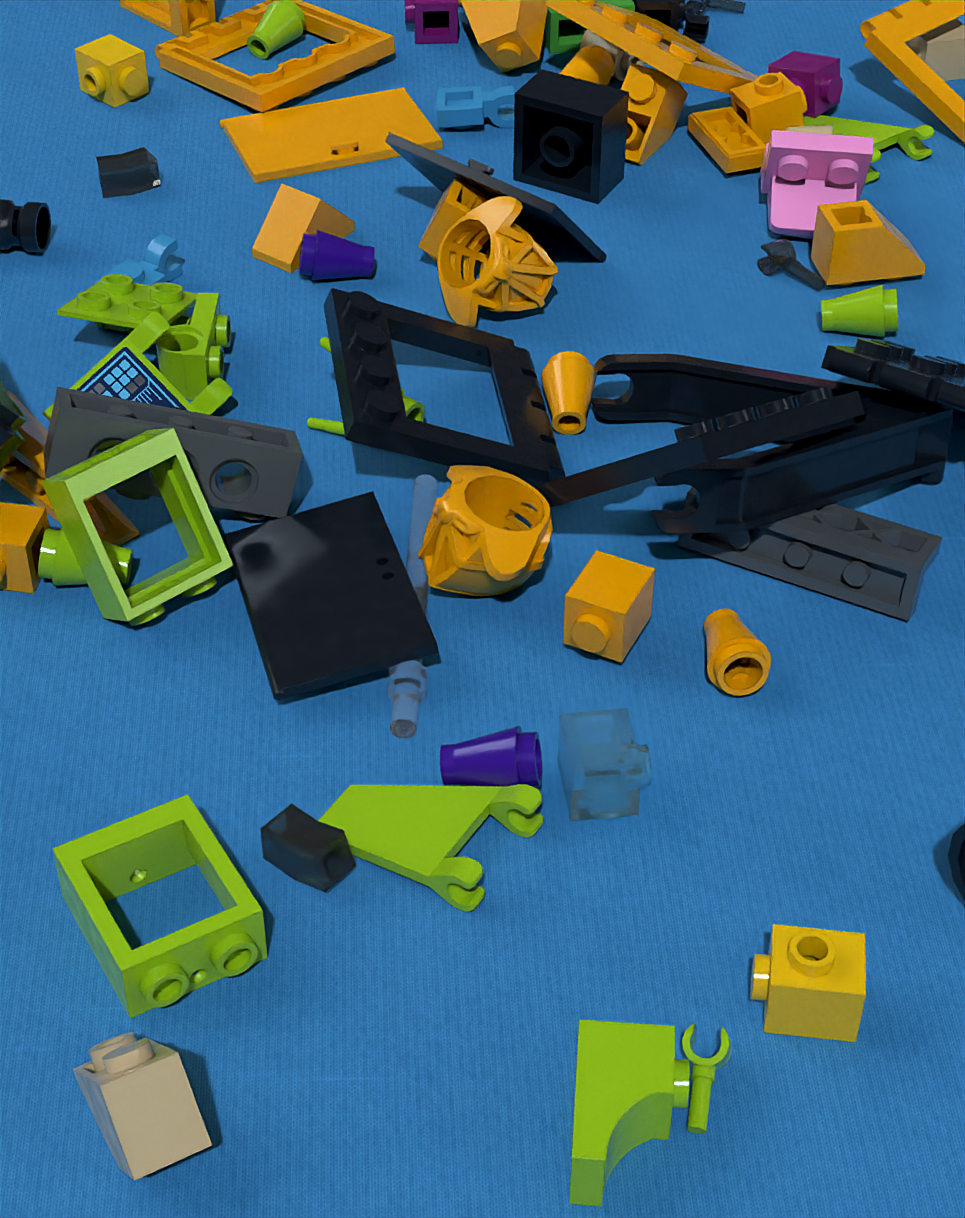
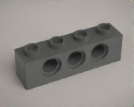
[44,387,303,520]

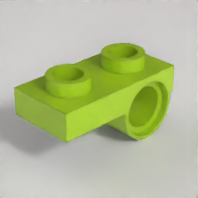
[156,293,231,400]

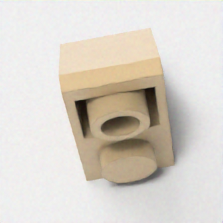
[73,1032,212,1181]

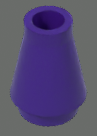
[299,229,375,281]
[440,726,543,787]

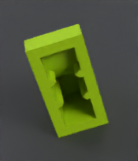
[569,1019,690,1207]

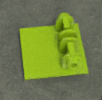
[57,274,197,333]

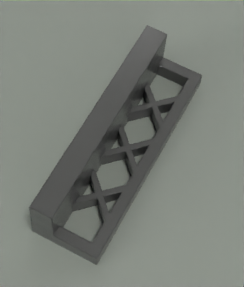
[678,487,942,621]

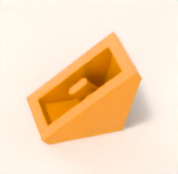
[252,183,355,273]

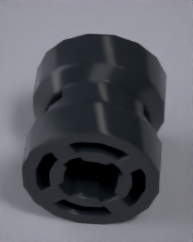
[0,199,51,253]

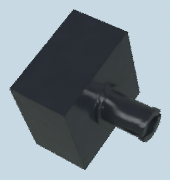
[513,69,629,204]

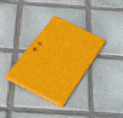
[219,87,443,183]

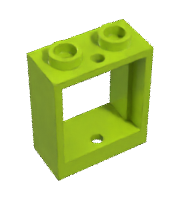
[41,428,233,626]
[52,794,268,1019]

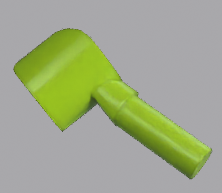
[682,1024,732,1134]

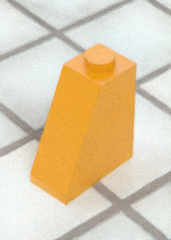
[460,0,548,74]

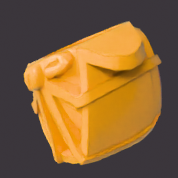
[437,196,558,328]
[418,465,553,596]

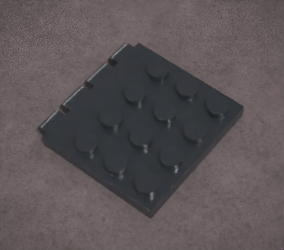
[821,338,965,412]

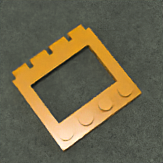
[155,0,395,112]
[544,0,758,94]
[860,0,965,143]

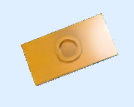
[688,106,766,173]

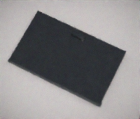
[385,132,607,263]
[224,491,439,701]

